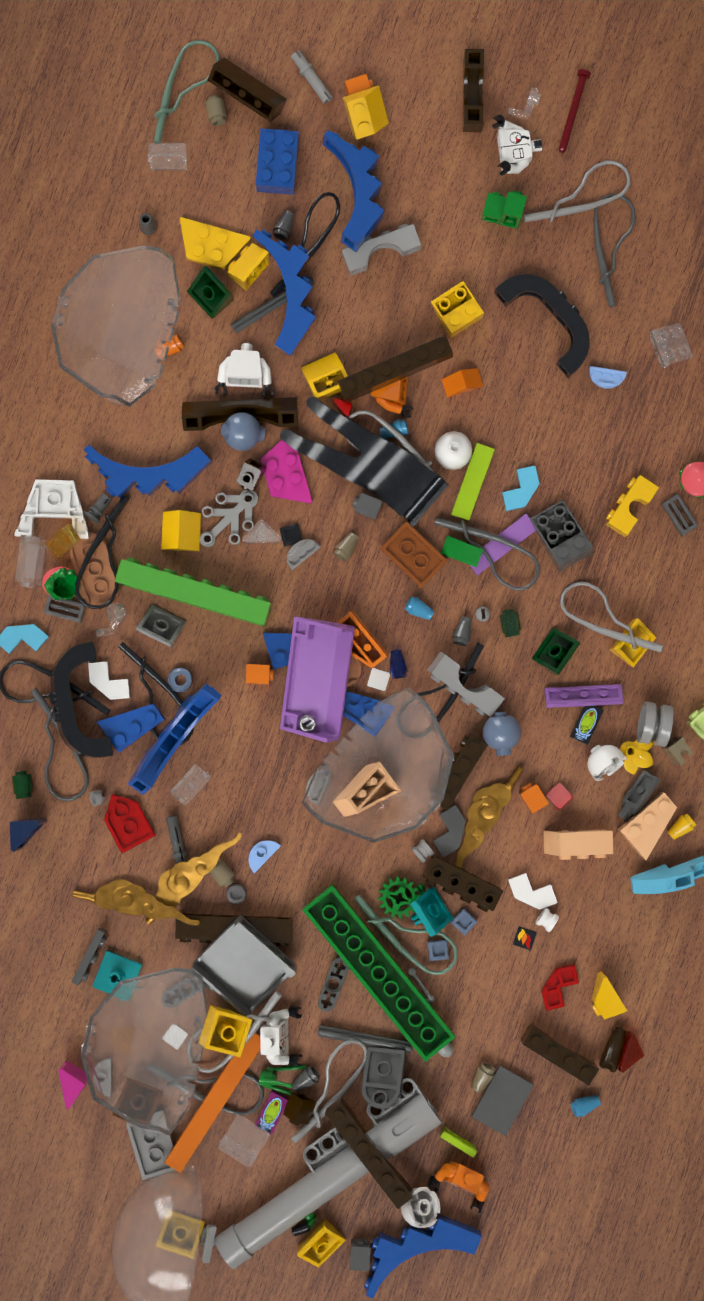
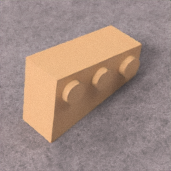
[333,761,402,817]
[617,792,677,860]
[543,830,613,860]

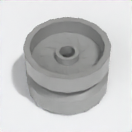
[637,701,674,747]

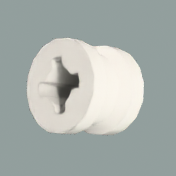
[536,908,559,932]

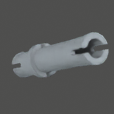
[291,50,333,104]

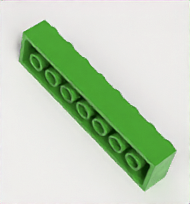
[115,557,272,627]

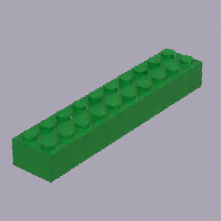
[302,883,456,1062]

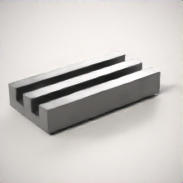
[661,494,698,537]
[44,595,86,623]

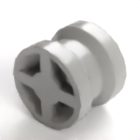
[411,839,435,863]

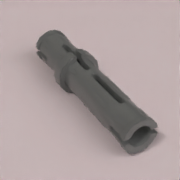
[165,815,187,864]

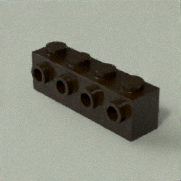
[207,58,287,122]
[430,734,488,811]
[423,855,503,912]

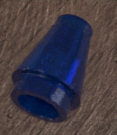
[389,650,408,679]

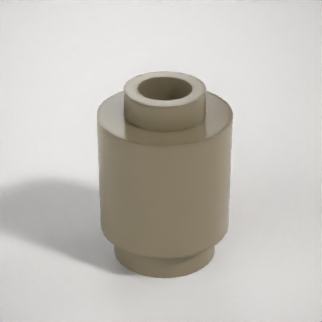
[205,95,227,126]
[210,858,235,888]

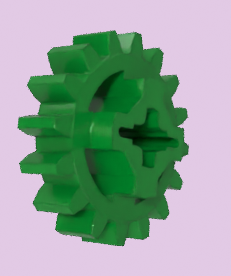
[378,876,420,919]

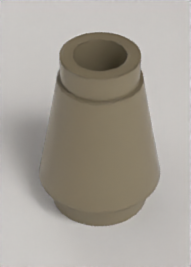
[333,532,359,562]
[471,1062,495,1093]

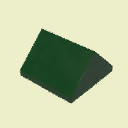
[187,266,234,319]
[532,628,580,676]

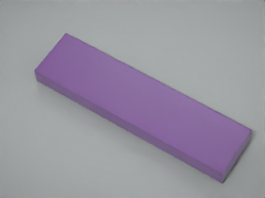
[469,514,536,576]
[544,684,624,708]

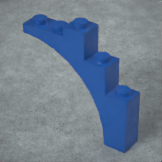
[323,130,384,252]
[253,229,316,356]
[84,445,212,499]
[128,684,222,795]
[364,1213,482,1299]

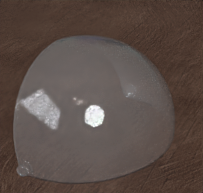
[111,1166,202,1301]

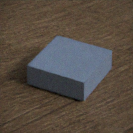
[451,908,478,936]
[427,939,449,961]

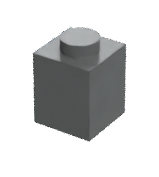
[352,493,383,521]
[350,1238,371,1271]

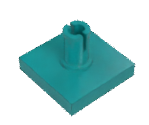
[411,886,454,937]
[92,950,143,1001]

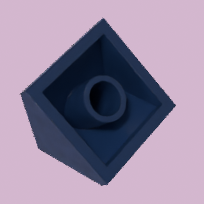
[10,818,47,852]

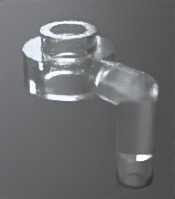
[507,87,541,120]
[96,603,126,637]

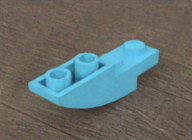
[630,855,704,894]

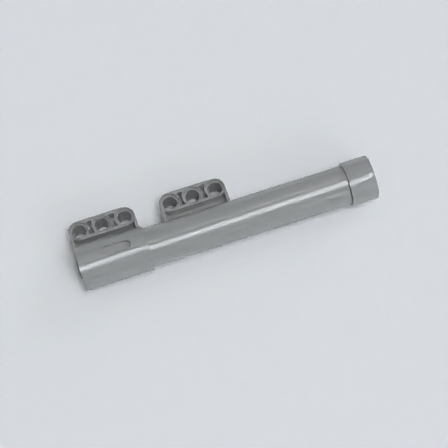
[214,1078,443,1269]

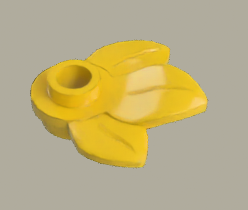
[619,739,653,774]

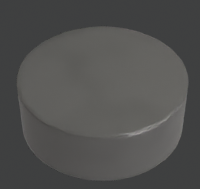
[227,884,246,904]

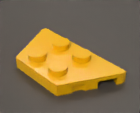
[180,217,251,270]

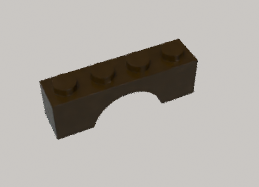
[463,49,484,132]
[521,1024,599,1086]

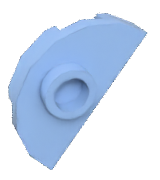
[589,366,627,389]
[248,840,281,873]

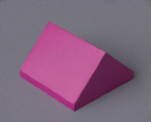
[58,1061,91,1109]

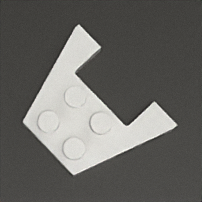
[15,480,90,539]

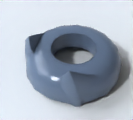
[168,668,192,692]

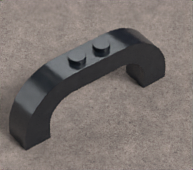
[494,274,590,378]
[49,642,113,758]

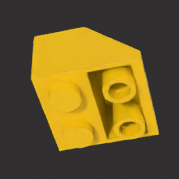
[431,281,484,338]
[301,352,348,401]

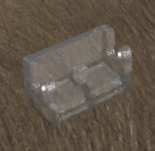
[148,143,188,170]
[169,763,212,806]

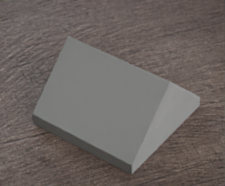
[136,605,186,648]

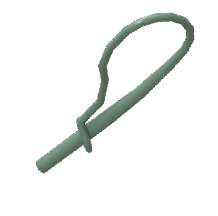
[154,40,220,144]
[354,894,458,975]

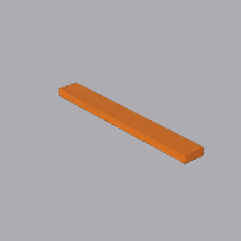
[164,1032,261,1173]

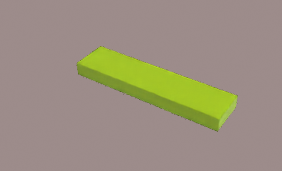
[451,443,495,521]

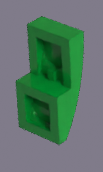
[441,535,483,567]

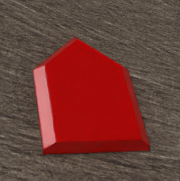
[104,794,156,854]

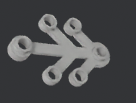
[200,490,258,548]

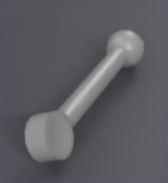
[408,968,435,1003]

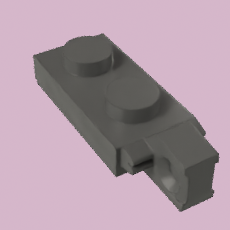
[618,770,661,822]

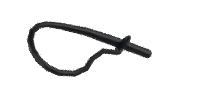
[270,192,340,297]
[75,495,129,609]
[118,642,194,746]
[397,642,484,738]
[0,660,111,716]

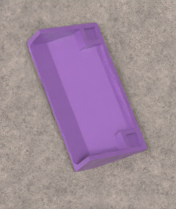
[280,616,355,743]

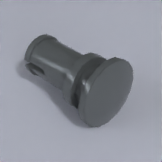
[83,493,112,524]

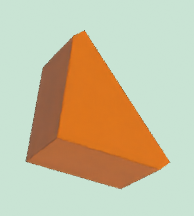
[442,368,483,398]

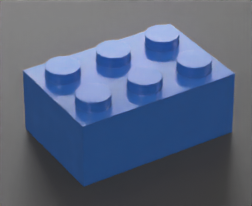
[256,128,299,195]

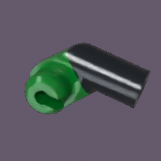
[292,1212,317,1237]

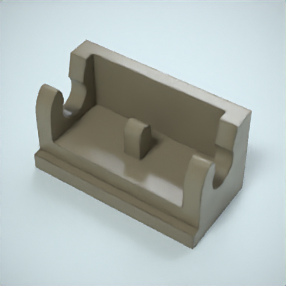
[661,736,692,766]

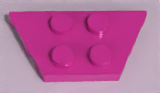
[260,440,313,504]

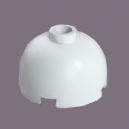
[434,431,473,470]
[587,745,627,781]
[401,1187,440,1228]

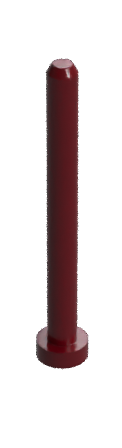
[559,69,591,153]

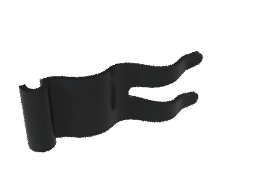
[280,397,449,527]

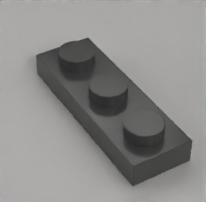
[72,927,108,985]

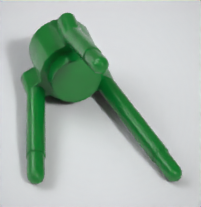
[259,1065,307,1096]

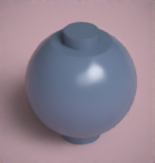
[221,413,265,451]
[483,712,521,756]

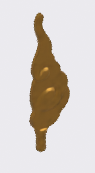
[456,766,524,868]
[145,832,242,925]
[72,879,200,925]

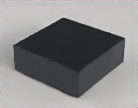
[279,524,302,547]

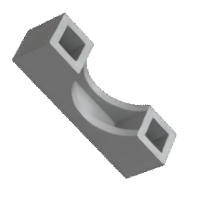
[342,224,421,276]
[427,652,505,717]

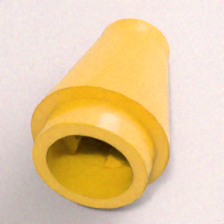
[667,813,697,840]

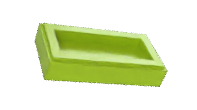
[439,1127,477,1158]

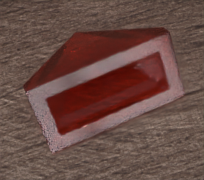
[617,1031,644,1073]

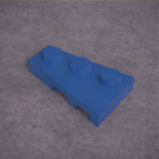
[263,633,292,669]
[343,691,396,737]
[97,703,166,753]

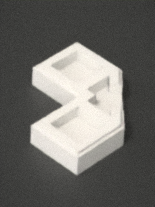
[88,661,130,700]
[508,873,558,910]

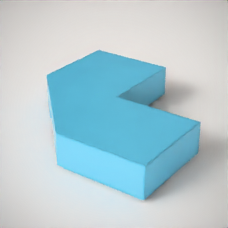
[502,466,540,512]
[0,624,49,654]

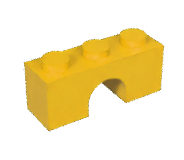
[606,475,659,537]

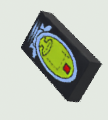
[570,706,604,745]

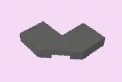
[433,805,466,858]

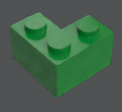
[481,191,527,229]

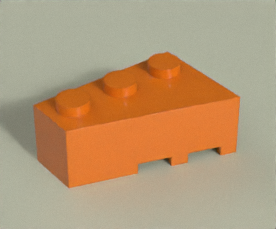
[337,610,389,668]

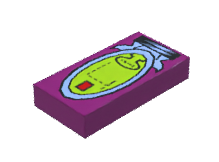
[254,1090,289,1135]

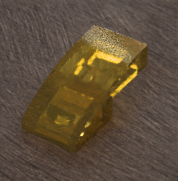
[45,523,81,559]

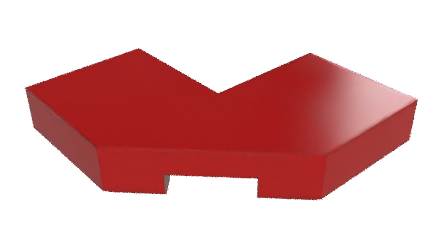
[541,964,579,1011]

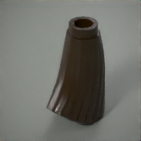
[599,1027,627,1072]

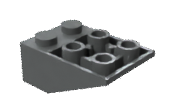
[530,500,593,572]

